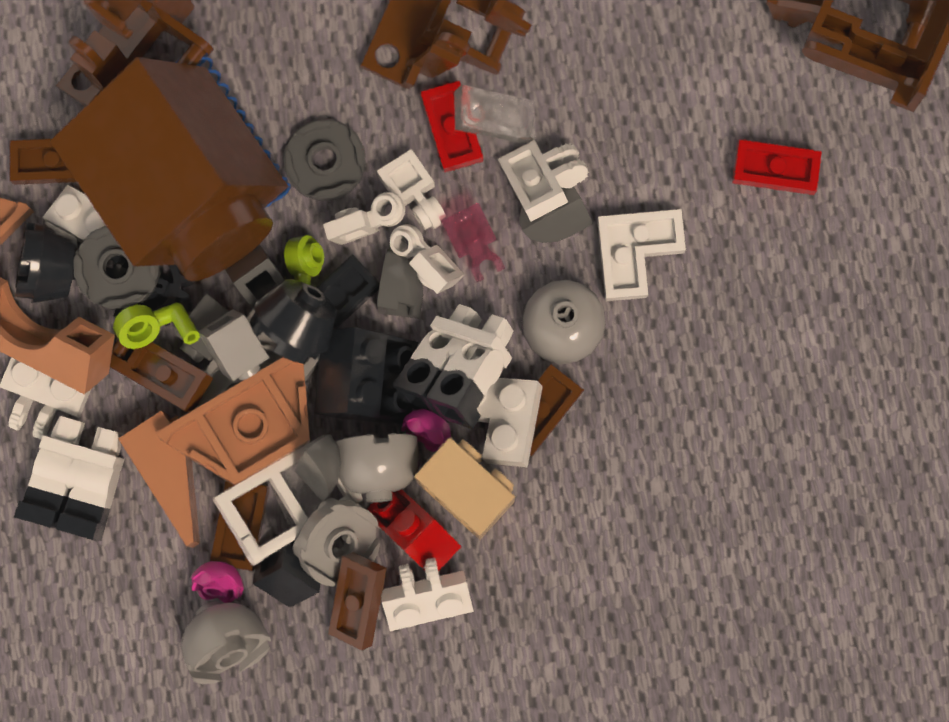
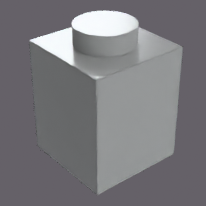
[198,309,269,381]

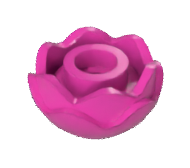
[401,409,451,452]
[191,561,244,603]

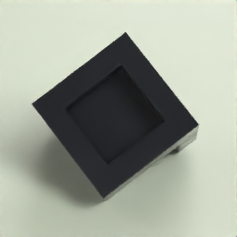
[252,540,321,607]

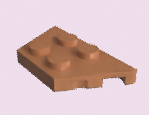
[156,357,310,486]

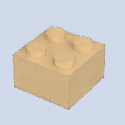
[414,438,515,540]

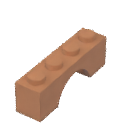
[0,277,115,395]

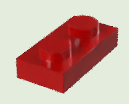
[420,81,483,173]
[732,139,822,195]

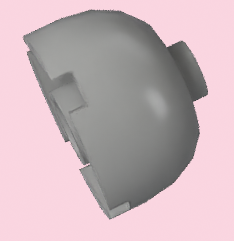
[522,280,606,365]
[336,434,419,502]
[181,602,271,684]

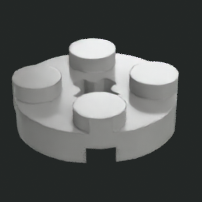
[293,498,380,587]

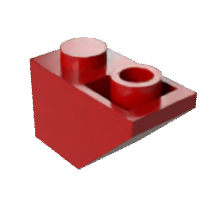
[366,489,462,572]

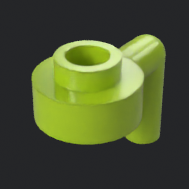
[284,235,325,285]
[113,303,200,349]

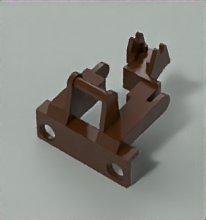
[56,0,214,107]
[360,0,532,89]
[766,0,949,112]

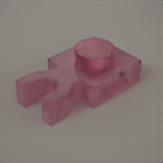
[440,202,505,282]

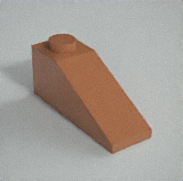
[118,410,200,548]

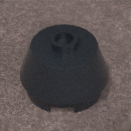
[15,220,77,304]
[250,279,337,364]

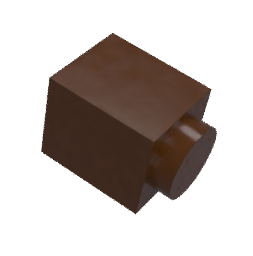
[50,57,289,281]

